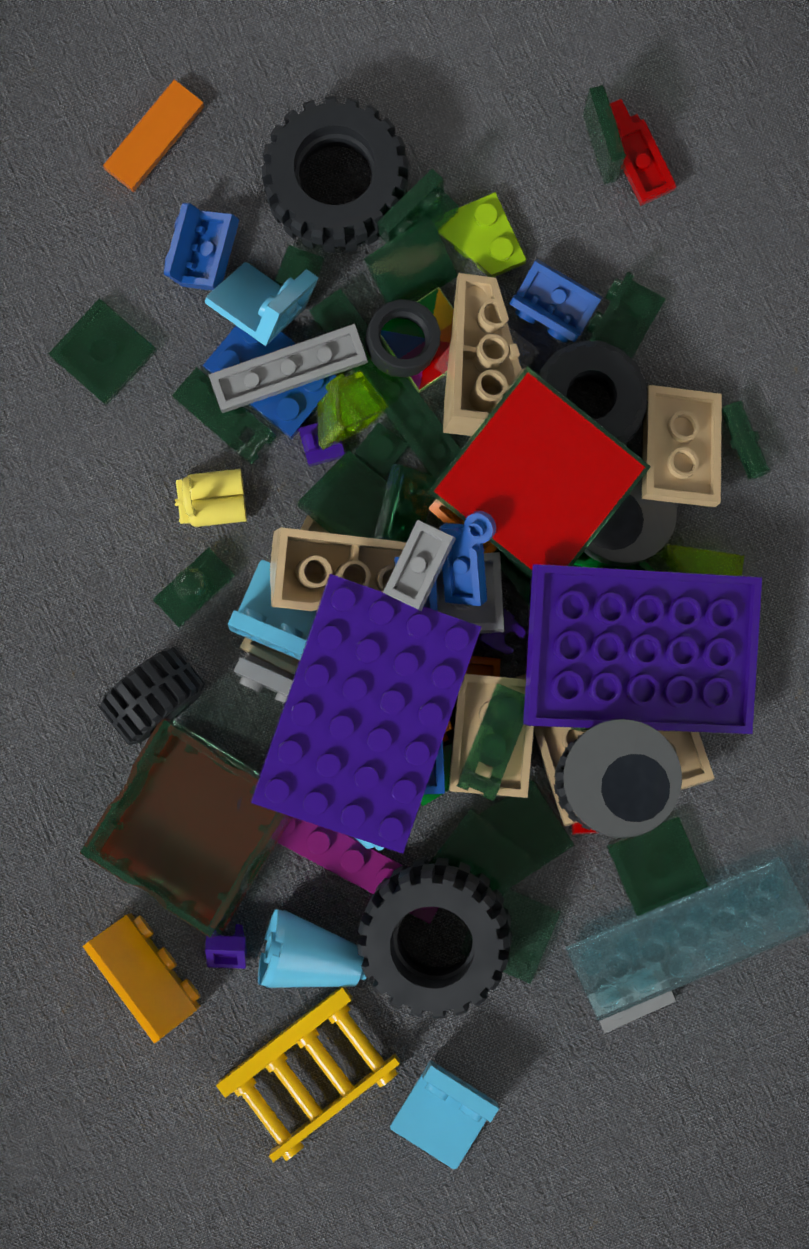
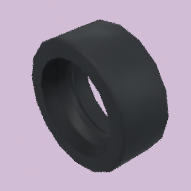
[365,299,441,378]

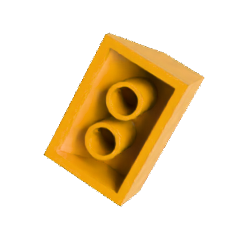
[82,913,201,1044]

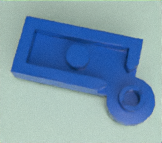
[439,511,496,606]

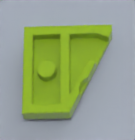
[429,192,526,277]

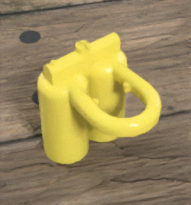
[175,469,247,527]

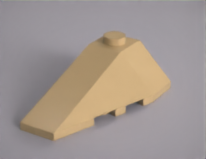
[443,273,524,437]
[270,527,407,611]

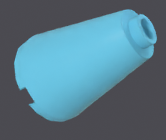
[258,909,366,988]

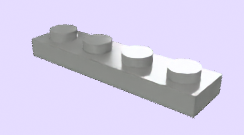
[208,324,368,413]

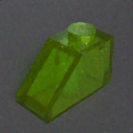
[317,371,388,450]
[662,544,745,576]

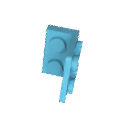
[205,262,319,346]
[228,560,317,660]
[390,1060,499,1169]

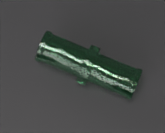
[722,401,771,481]

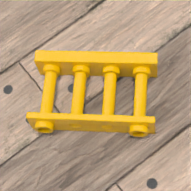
[216,987,400,1162]

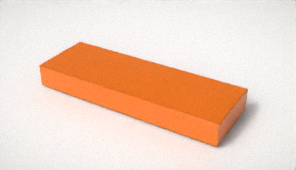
[103,79,205,192]

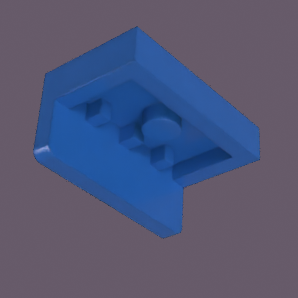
[164,203,240,291]
[509,259,603,343]

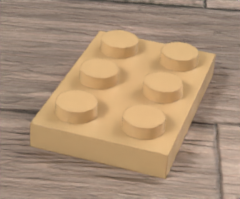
[642,385,722,507]
[448,674,534,798]

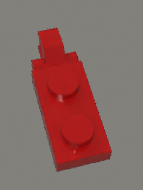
[605,99,676,206]

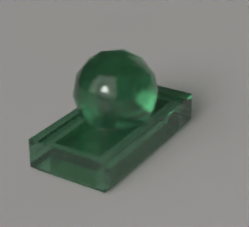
[152,547,236,628]

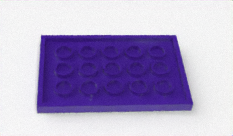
[523,564,762,734]
[251,574,481,854]

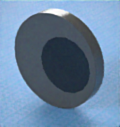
[581,457,677,567]
[563,719,682,838]

